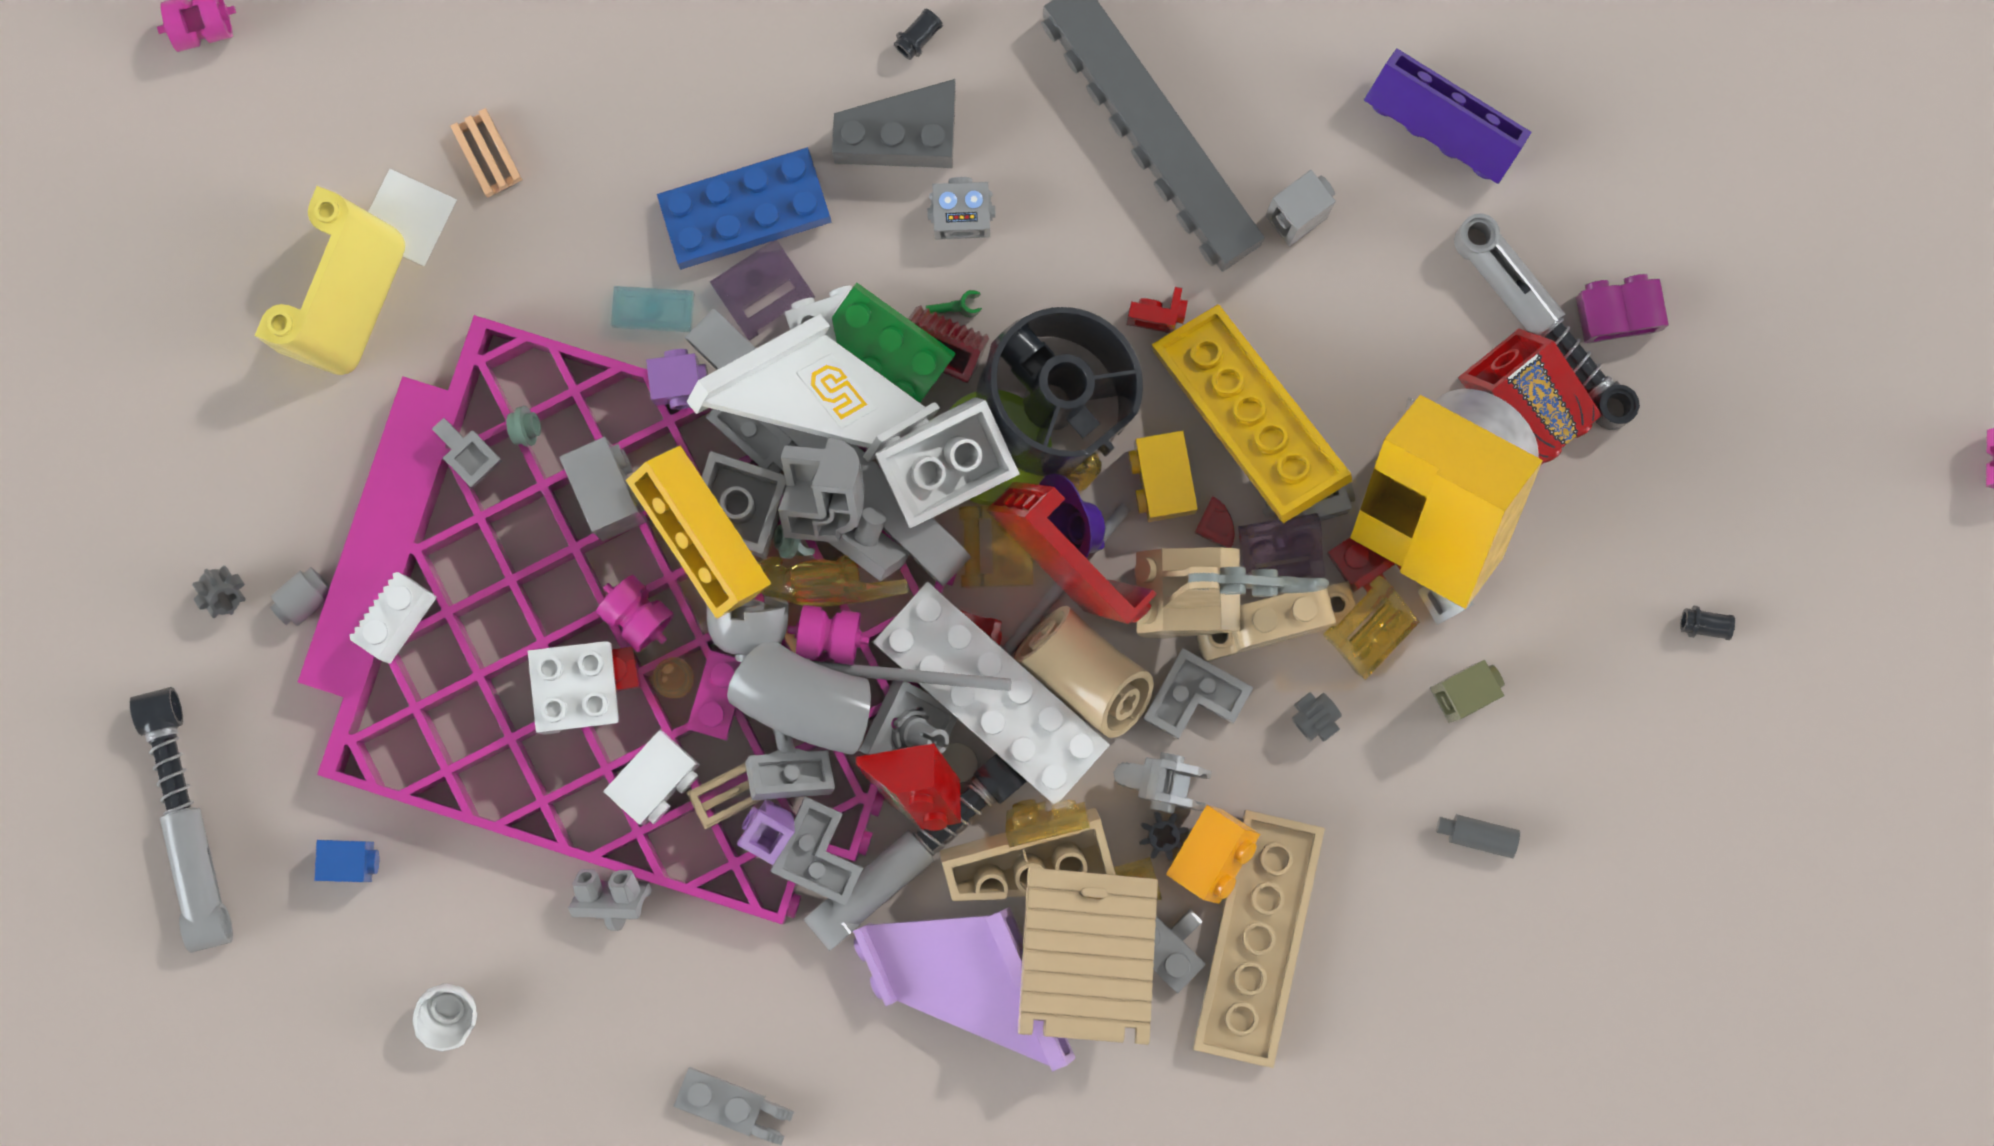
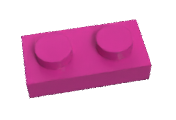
[686,650,741,741]

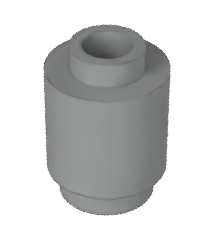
[270,567,330,626]

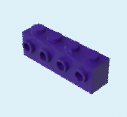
[1364,48,1532,184]

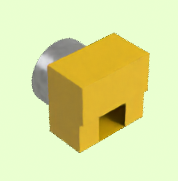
[1350,389,1543,609]

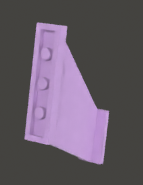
[853,907,1076,1072]

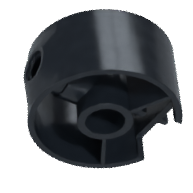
[976,307,1143,477]

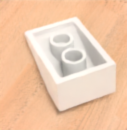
[874,397,1019,528]

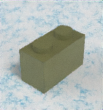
[1430,660,1505,723]

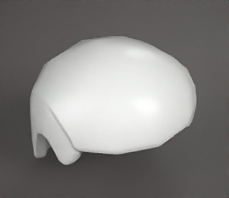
[413,983,477,1052]

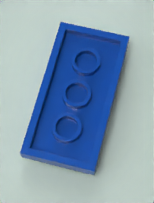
[657,147,832,270]

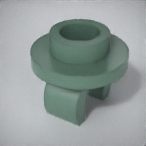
[774,525,815,559]

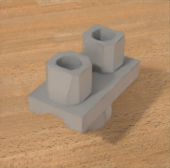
[568,869,652,931]

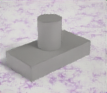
[828,507,909,582]

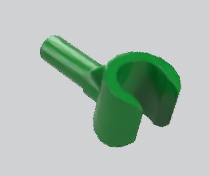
[926,290,982,318]

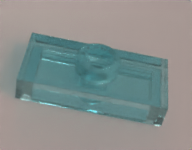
[611,286,695,332]

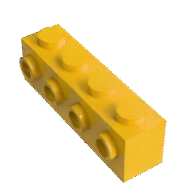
[626,445,771,619]

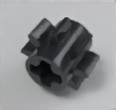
[1139,811,1189,861]

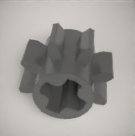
[192,565,246,618]
[1292,692,1342,742]

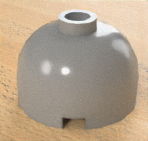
[707,596,788,662]

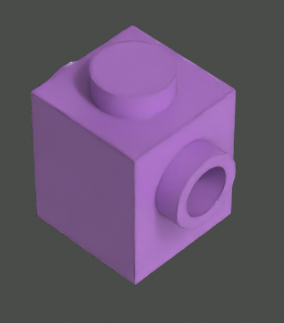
[646,349,708,409]

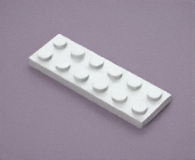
[873,582,1110,806]

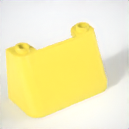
[255,186,405,375]

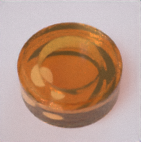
[653,657,695,699]

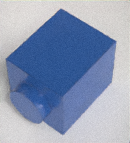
[314,840,380,882]

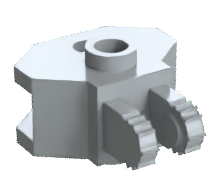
[1113,752,1212,813]

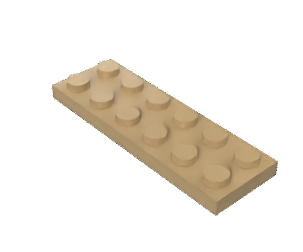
[1193,810,1325,1068]

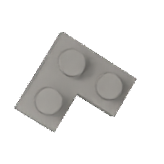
[1143,648,1254,739]
[770,796,863,906]

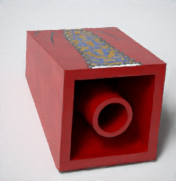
[1458,328,1602,465]

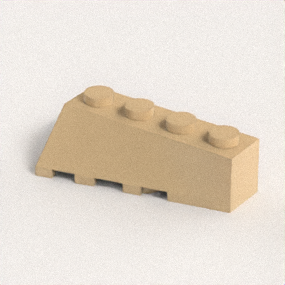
[939,808,1115,901]

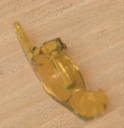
[758,555,909,607]

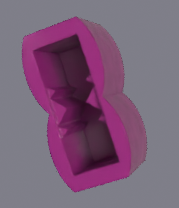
[1576,274,1669,343]

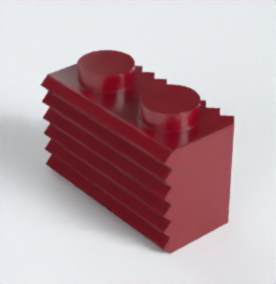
[908,305,989,383]

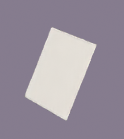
[368,169,457,266]

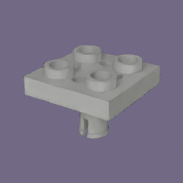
[859,680,957,755]

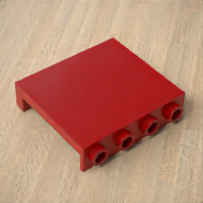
[986,482,1157,624]

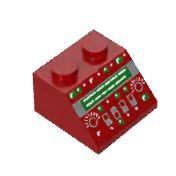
[856,743,961,831]

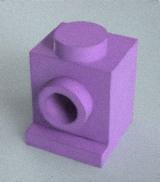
[737,799,795,865]

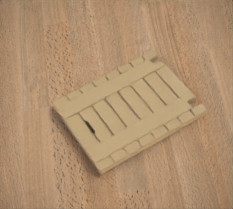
[1018,867,1158,1045]

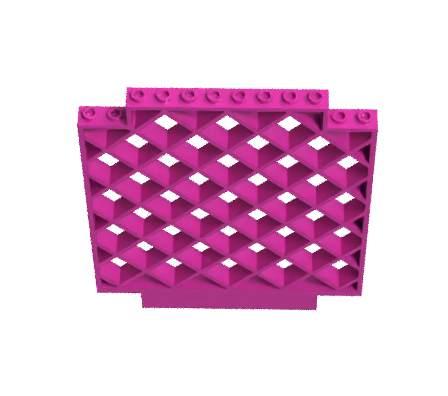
[297,315,957,925]

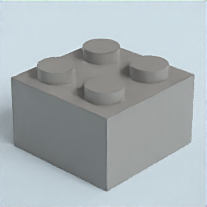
[559,437,647,541]
[702,451,787,559]

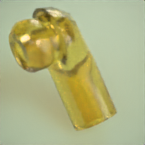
[1065,452,1102,492]

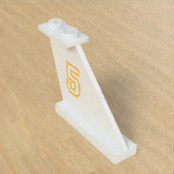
[687,314,940,462]

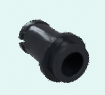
[894,8,943,60]
[1680,606,1735,641]

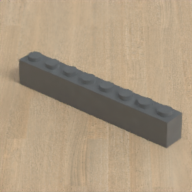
[1041,0,1265,272]

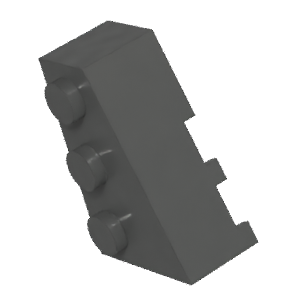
[832,79,956,168]

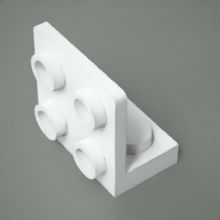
[528,641,619,735]

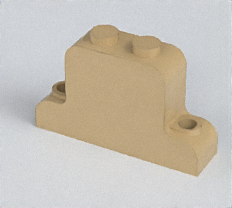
[1196,581,1360,662]

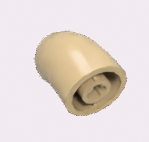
[1014,605,1154,738]

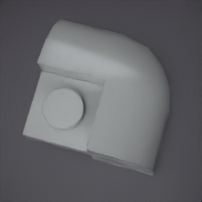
[778,437,865,541]

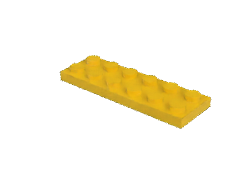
[1152,304,1352,524]

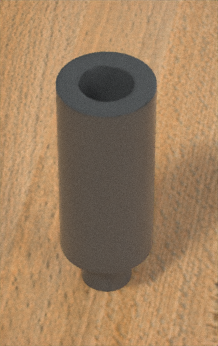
[1436,814,1520,859]

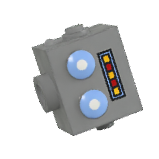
[927,177,995,240]

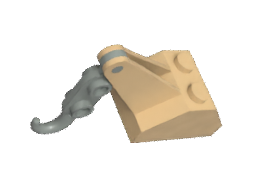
[1135,547,1329,639]

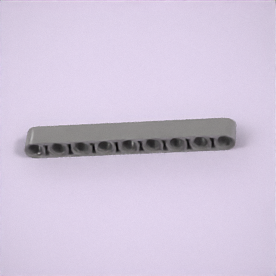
[685,309,971,586]

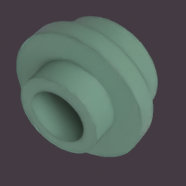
[506,406,541,447]

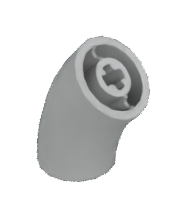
[727,642,871,755]

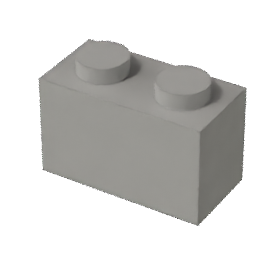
[1265,170,1336,247]

